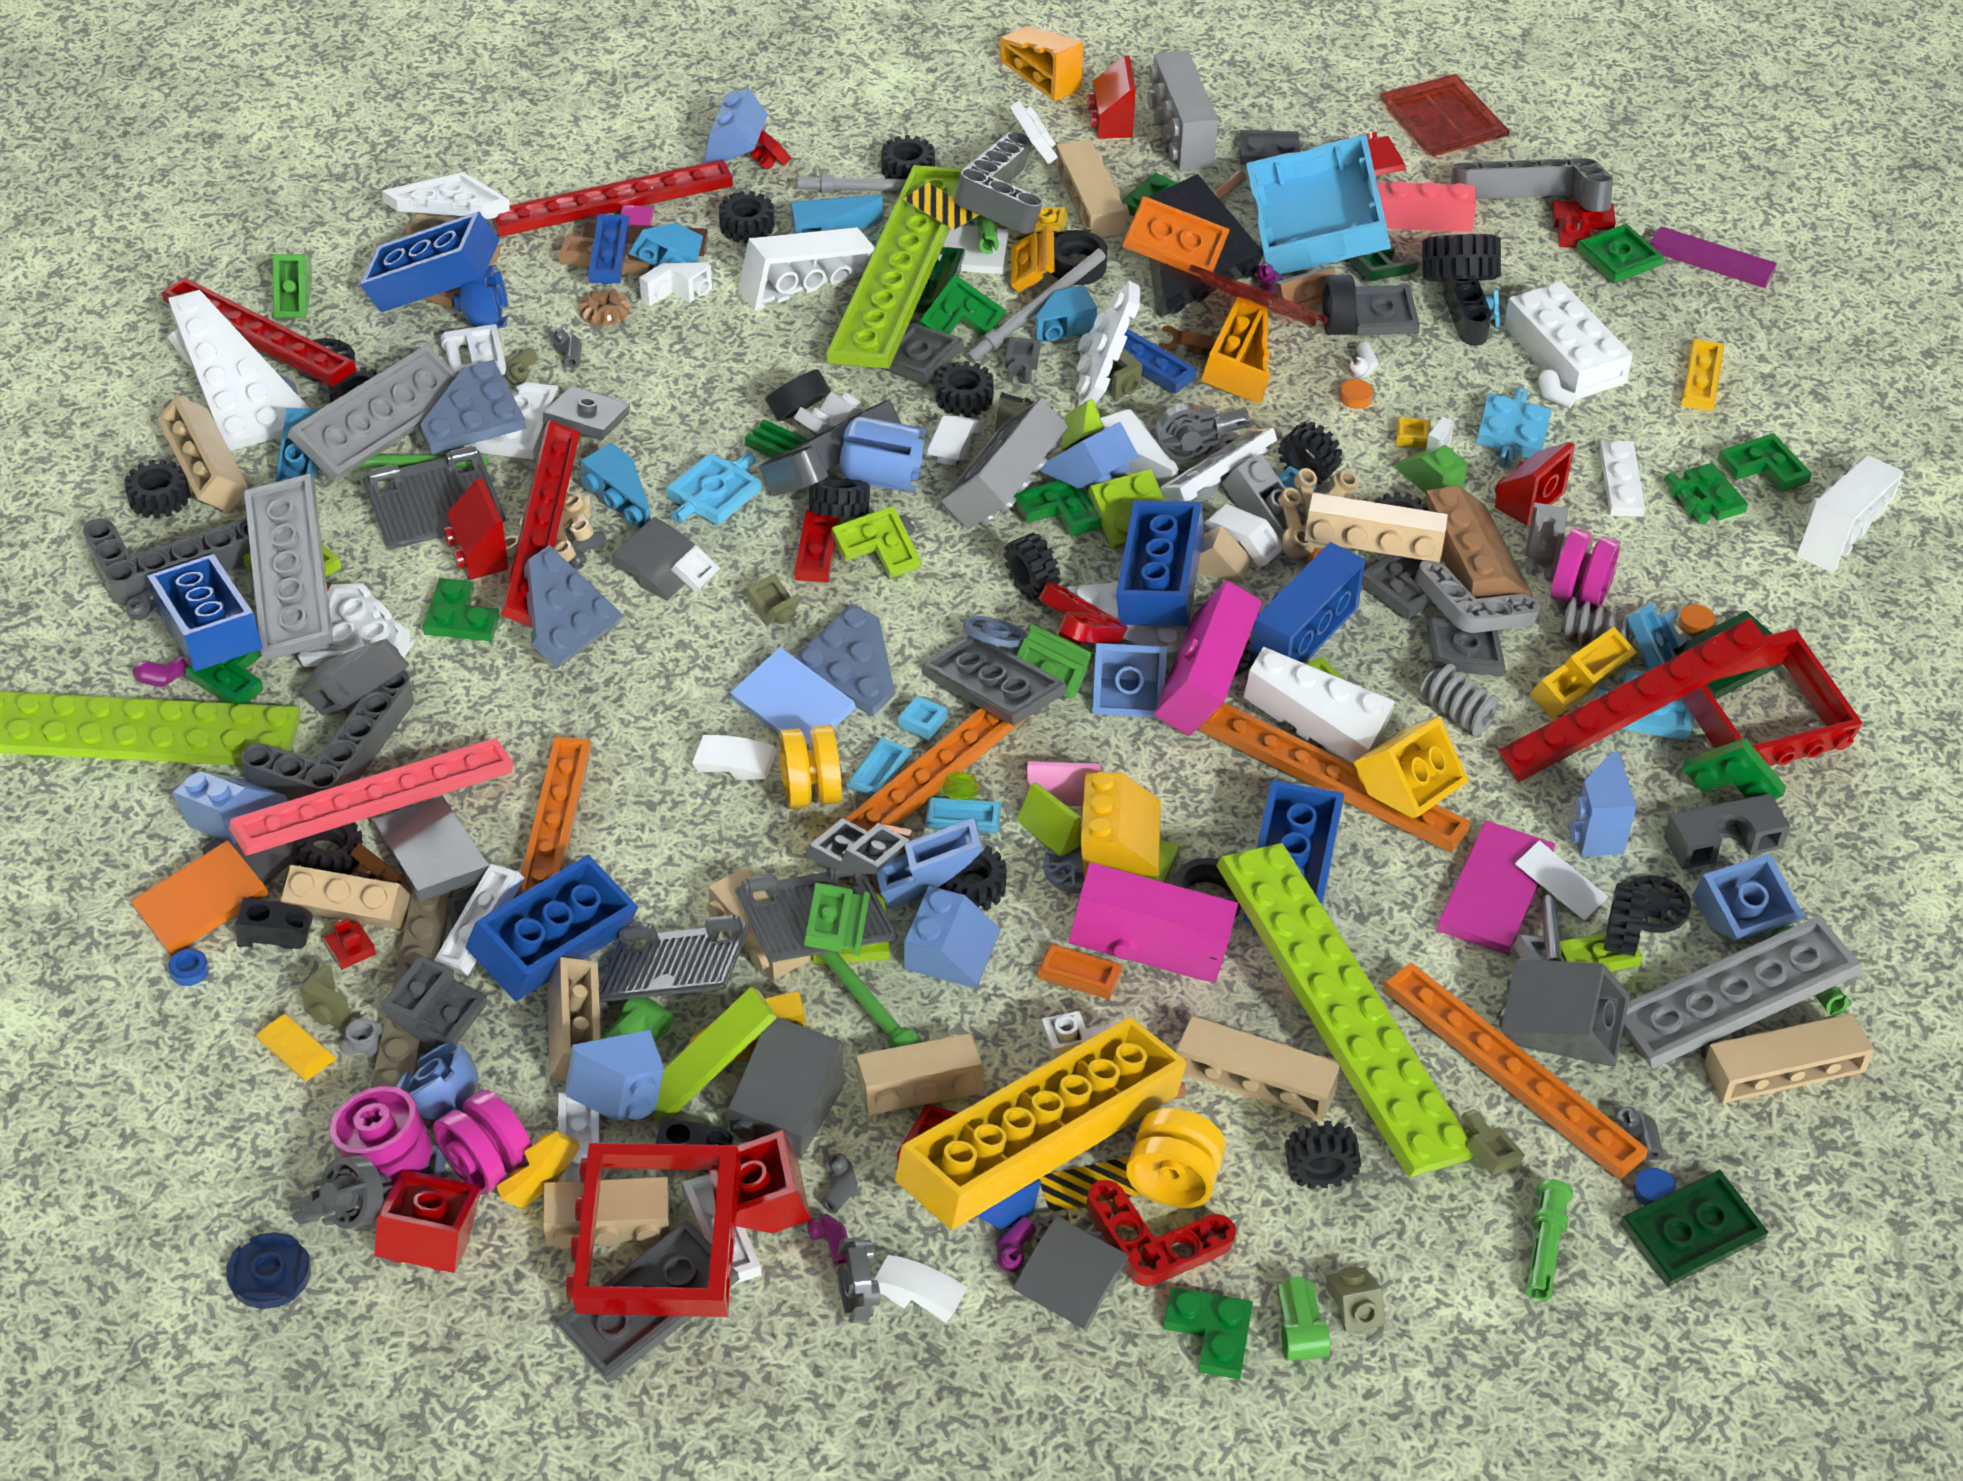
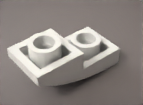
[692,735,777,780]
[873,1255,968,1323]

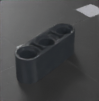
[1444,279,1492,346]

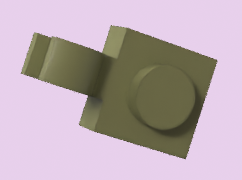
[1461,1109,1525,1175]

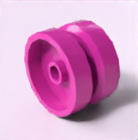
[1550,527,1621,611]
[330,1086,432,1187]
[433,1090,532,1195]

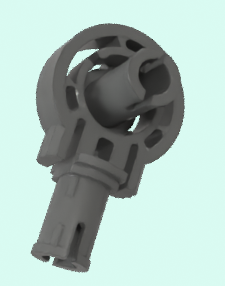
[1155,403,1250,461]
[290,1155,392,1229]

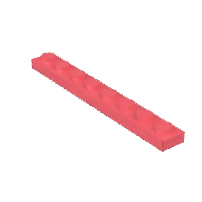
[229,738,514,856]

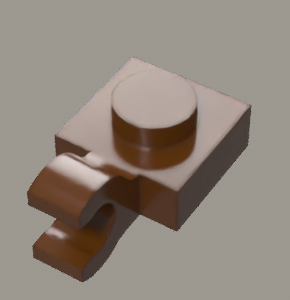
[1159,326,1217,356]
[350,843,412,889]

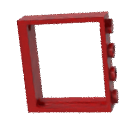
[1681,629,1863,766]
[566,1143,742,1317]

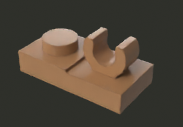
[1275,266,1336,314]

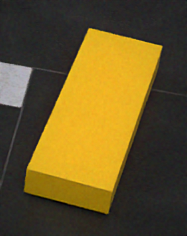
[1681,339,1724,411]

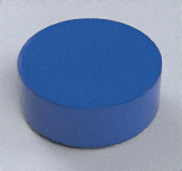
[168,949,209,986]
[1633,1168,1676,1206]

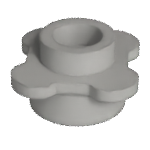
[341,1018,383,1056]

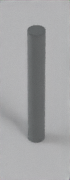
[1541,895,1562,961]

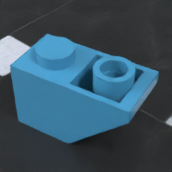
[628,223,703,267]
[1035,285,1097,343]

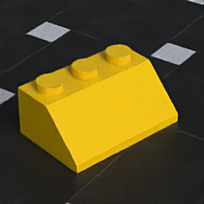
[1354,716,1469,818]
[1081,772,1161,877]

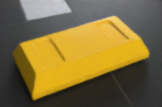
[256,1013,337,1082]

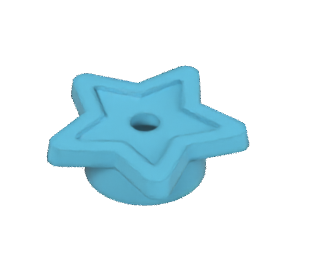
[1486,288,1500,328]

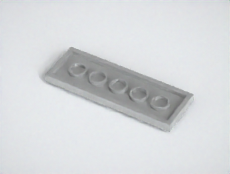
[287,344,458,482]
[244,474,334,661]
[1623,915,1861,1069]

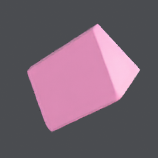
[1026,761,1101,806]

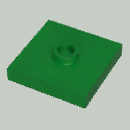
[1576,223,1664,284]

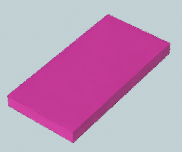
[1437,820,1556,955]

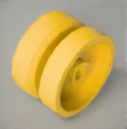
[779,724,842,809]
[1126,1108,1226,1209]

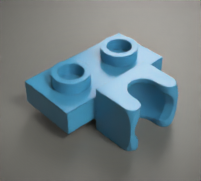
[1627,602,1688,670]

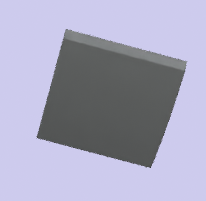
[612,517,695,601]
[805,818,910,874]
[380,956,487,1049]
[1013,1216,1130,1329]

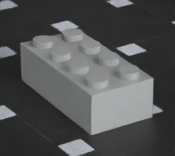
[1147,50,1218,171]
[941,397,1068,529]

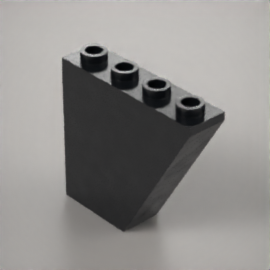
[1149,174,1264,317]

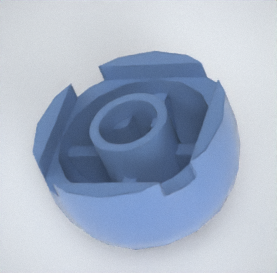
[397,1042,478,1120]

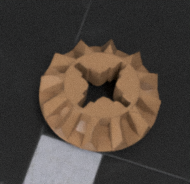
[579,288,630,326]

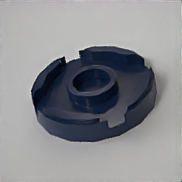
[226,1232,311,1309]

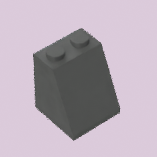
[1499,959,1630,1066]
[728,1017,843,1159]

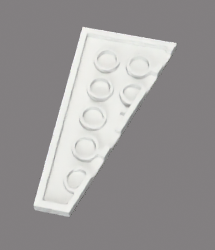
[168,290,310,451]

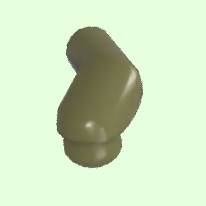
[506,348,538,385]

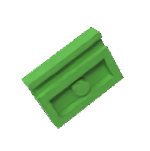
[1017,623,1095,699]
[804,883,870,956]

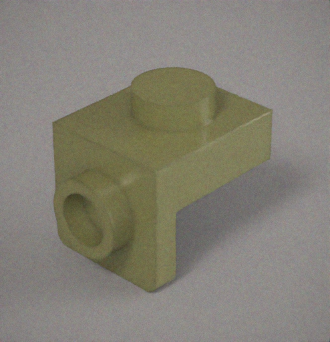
[1109,348,1142,400]
[744,573,802,626]
[300,964,351,1031]
[1326,1267,1385,1333]

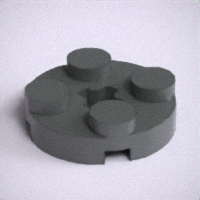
[838,1237,880,1323]

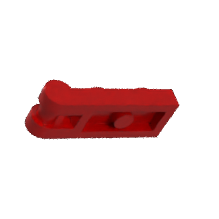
[795,510,840,583]

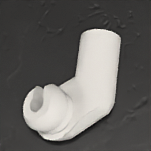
[1349,342,1379,379]

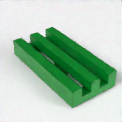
[745,419,809,458]

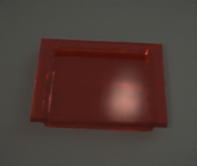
[1380,74,1510,157]
[1189,264,1329,326]

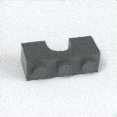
[1664,794,1790,870]

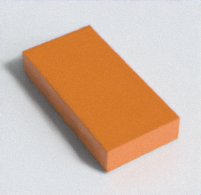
[1038,943,1122,1000]

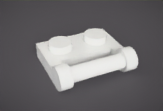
[440,324,506,375]

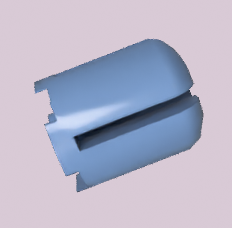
[839,417,927,493]

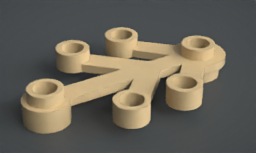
[1278,468,1358,559]
[505,494,594,580]

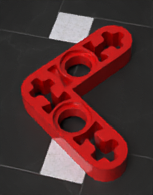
[1039,582,1128,644]
[1086,1179,1236,1287]

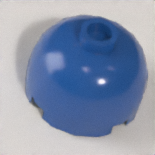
[454,265,509,329]

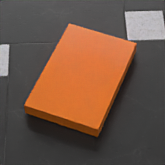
[1122,196,1230,281]
[130,840,269,956]

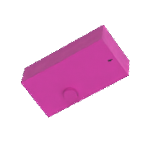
[1153,580,1262,736]
[1068,862,1238,983]

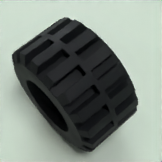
[1422,234,1501,282]

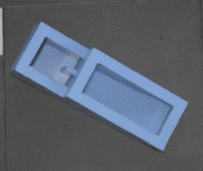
[877,818,983,909]

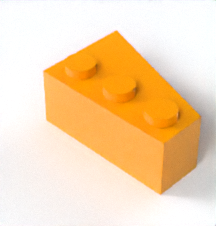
[1000,26,1084,102]
[1201,296,1270,403]

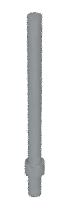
[797,174,907,193]
[965,249,1106,364]

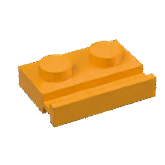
[1011,225,1054,293]

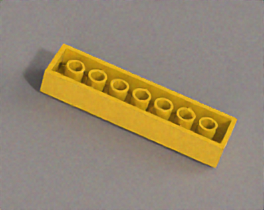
[895,1016,1187,1231]

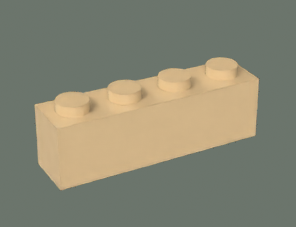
[1055,139,1129,238]
[157,395,249,512]
[1304,493,1448,563]
[1703,1013,1874,1104]
[1176,1015,1341,1121]

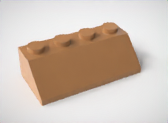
[1425,485,1533,599]

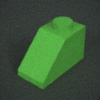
[273,254,312,318]
[1395,445,1468,494]

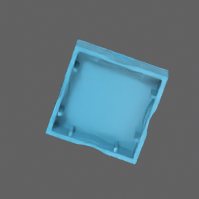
[1246,134,1391,275]

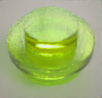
[943,772,980,800]

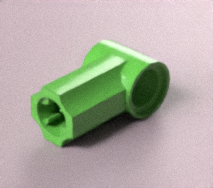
[601,997,673,1042]
[1277,1277,1330,1361]

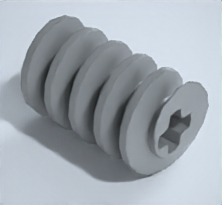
[1561,597,1634,646]
[1420,664,1499,736]

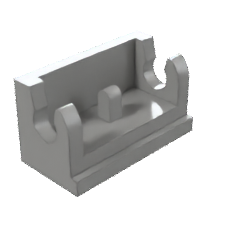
[1525,502,1569,581]

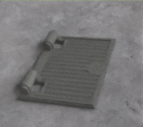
[363,446,506,550]
[735,867,899,963]
[599,914,750,1002]

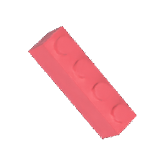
[1377,181,1477,232]

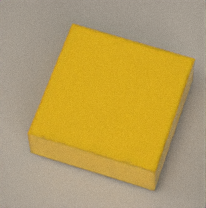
[1396,417,1431,449]

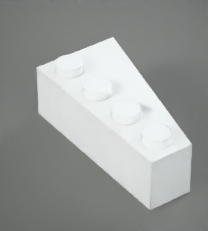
[738,227,875,311]
[1797,455,1904,573]
[1243,647,1395,765]

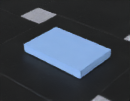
[730,647,856,750]

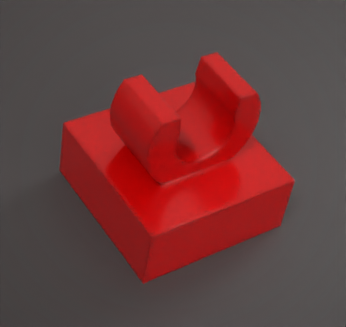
[750,129,792,170]
[1557,213,1591,248]
[323,918,376,970]

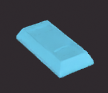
[846,737,913,798]
[925,797,1001,834]

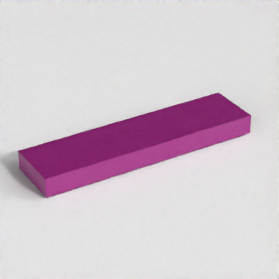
[1650,226,1777,288]

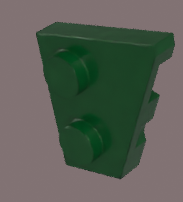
[1346,247,1419,281]

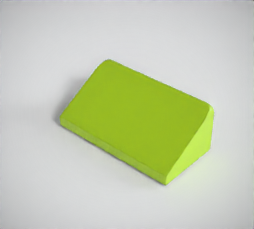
[1061,399,1104,450]
[1018,782,1081,856]

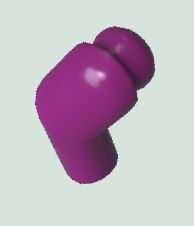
[1257,263,1284,306]
[133,656,189,687]
[807,1214,848,1265]
[996,1216,1036,1272]

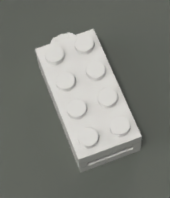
[1504,281,1633,400]

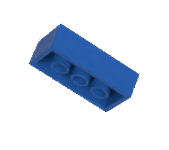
[360,211,499,312]
[1116,500,1204,627]
[1249,542,1365,668]
[147,554,263,672]
[1243,780,1344,924]
[465,854,638,1002]

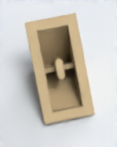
[1198,525,1252,583]

